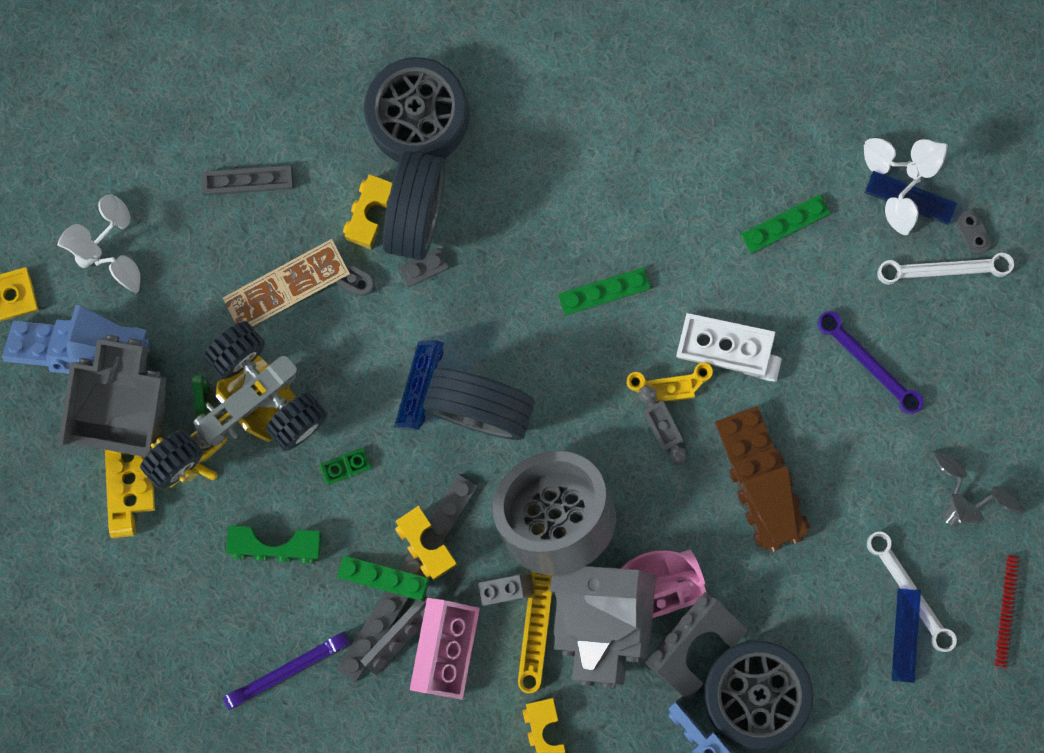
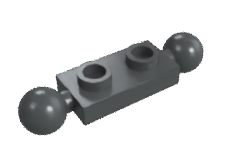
[638,386,687,464]

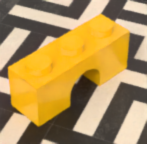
[343,174,392,249]
[395,506,457,580]
[522,698,565,753]

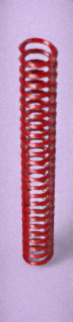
[994,554,1020,669]

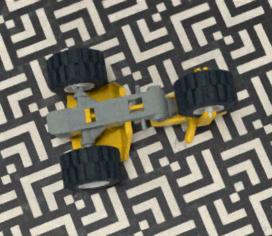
[140,321,328,490]

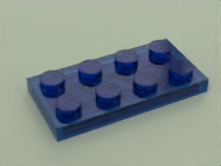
[394,340,444,430]

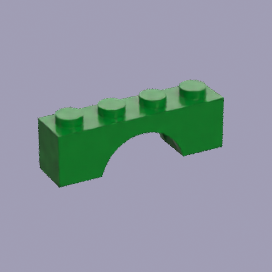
[226,526,322,564]

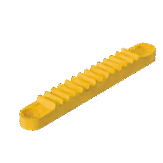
[518,517,560,694]

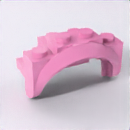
[621,550,706,618]

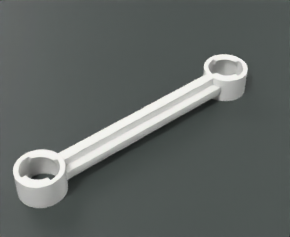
[877,253,1014,285]
[867,532,957,652]

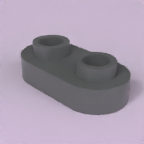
[957,211,990,254]
[335,262,373,296]

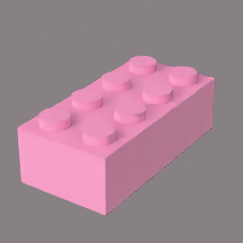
[410,598,480,700]

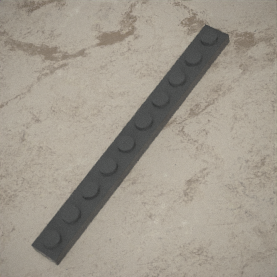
[336,474,478,682]

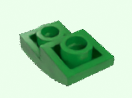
[319,448,371,486]

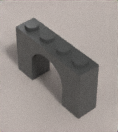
[645,592,748,701]

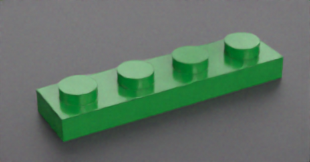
[740,194,831,254]
[558,267,650,316]
[337,556,430,602]

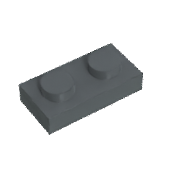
[399,248,449,288]

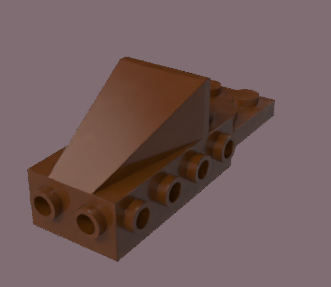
[714,406,810,553]

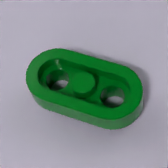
[192,374,211,418]

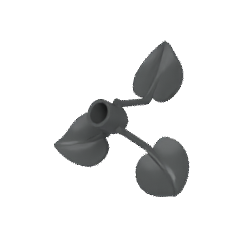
[930,452,1025,527]

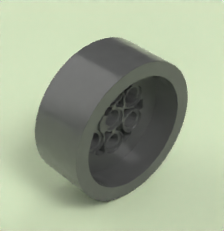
[492,451,616,575]

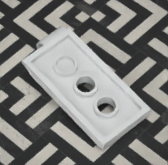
[676,313,782,382]

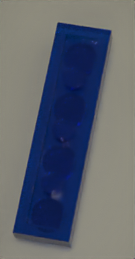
[864,171,957,225]
[891,588,921,683]

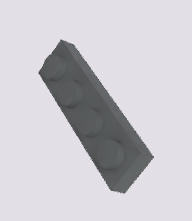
[202,165,293,196]
[361,595,428,675]

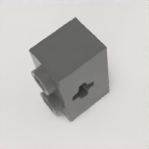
[478,574,535,606]

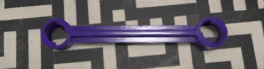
[817,311,923,414]
[222,631,351,710]

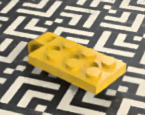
[0,267,39,322]
[105,450,155,538]

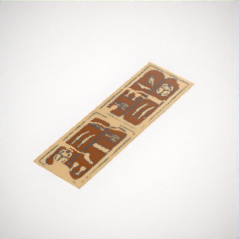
[223,239,350,326]

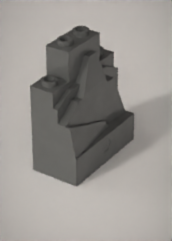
[58,335,167,458]
[550,566,656,689]

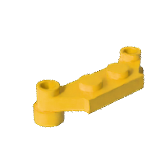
[626,363,713,402]

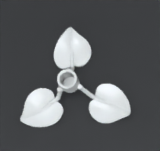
[864,138,948,235]
[57,194,140,294]

